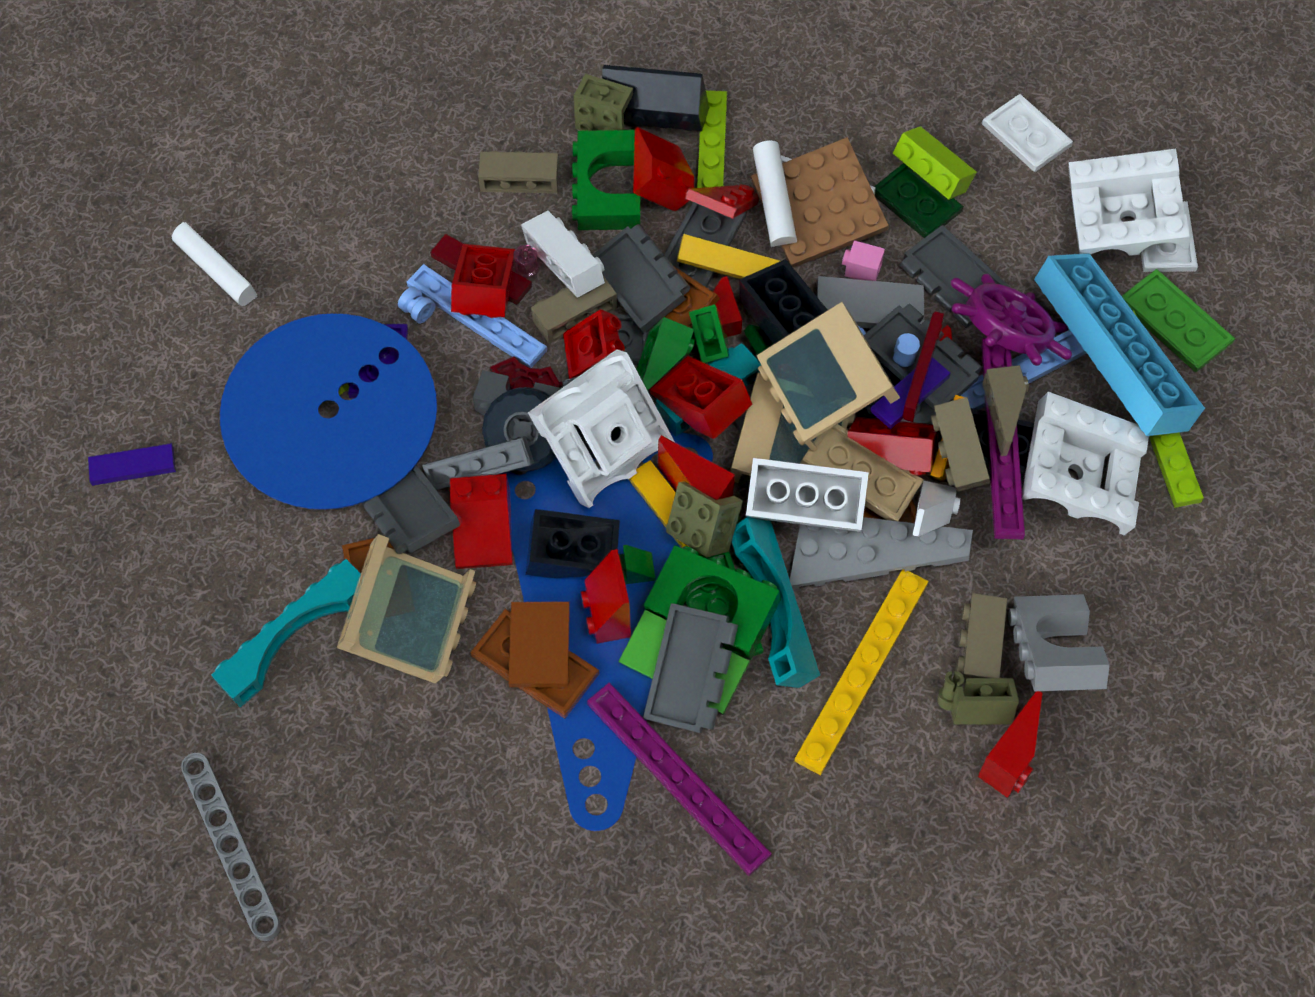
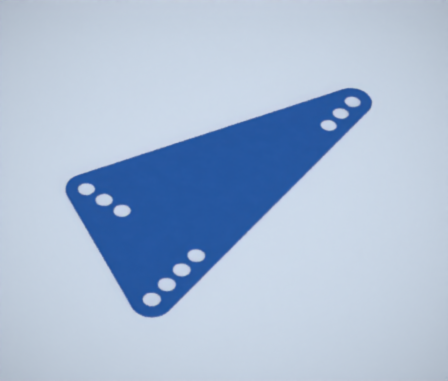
[496,429,713,831]

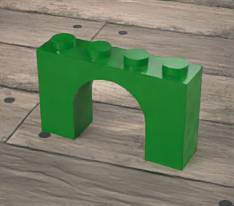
[572,130,641,230]
[644,545,781,660]

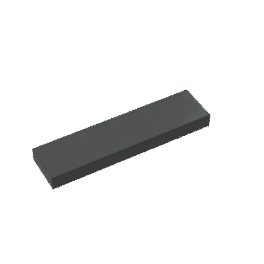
[422,436,534,490]

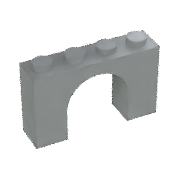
[1008,594,1110,691]

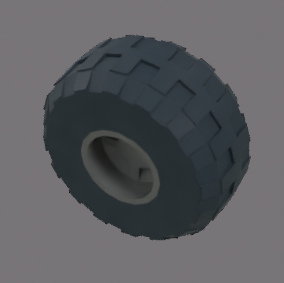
[482,387,556,471]

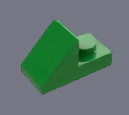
[689,304,729,364]
[619,545,656,585]

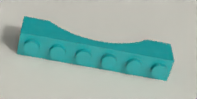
[732,517,820,688]
[211,559,361,707]

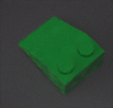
[636,317,694,391]

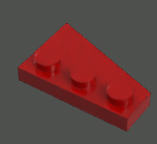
[685,184,760,219]

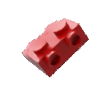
[563,309,625,379]

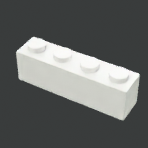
[521,211,605,298]

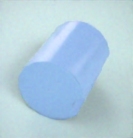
[893,333,920,367]

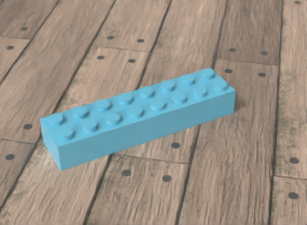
[1034,253,1205,436]

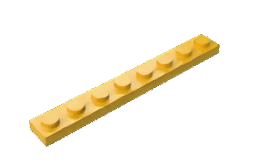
[794,569,928,776]

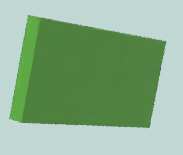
[1122,269,1235,372]
[619,610,750,715]

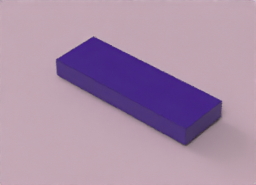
[871,358,951,429]
[88,443,176,486]

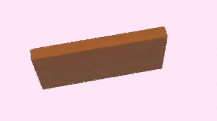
[470,608,600,719]

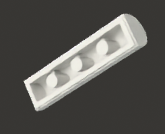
[753,141,797,247]
[172,222,257,306]

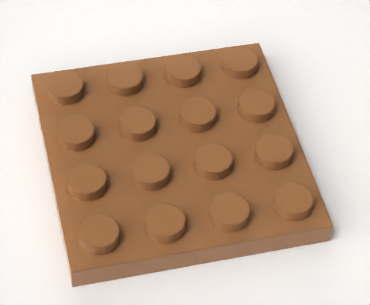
[751,138,889,268]

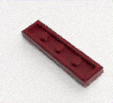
[430,234,532,305]
[903,311,944,422]

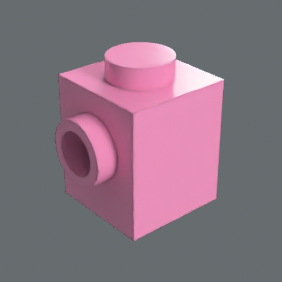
[842,240,885,281]

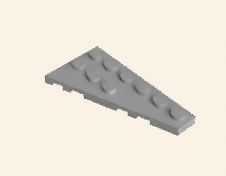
[790,517,973,590]

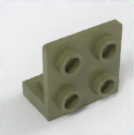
[574,74,633,131]
[666,481,743,557]

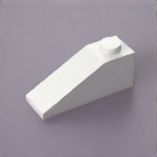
[913,480,961,537]

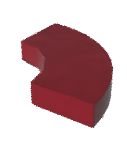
[490,356,560,389]

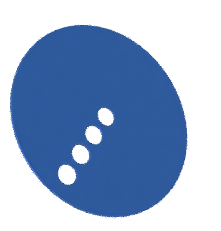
[220,314,437,510]

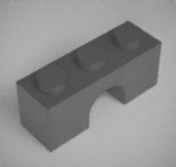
[473,370,562,415]

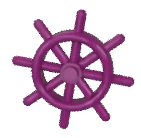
[951,274,1072,366]

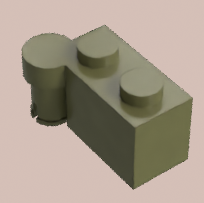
[937,671,1019,724]

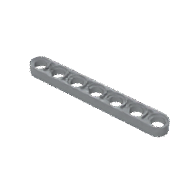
[181,753,281,941]

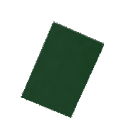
[874,163,964,238]

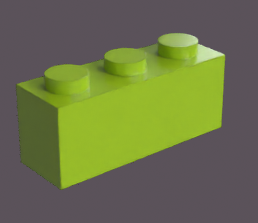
[893,126,977,200]

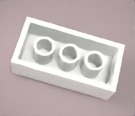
[746,458,869,532]

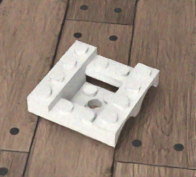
[1069,149,1190,256]
[528,349,675,508]
[1022,392,1149,535]

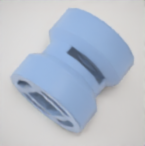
[398,287,436,324]

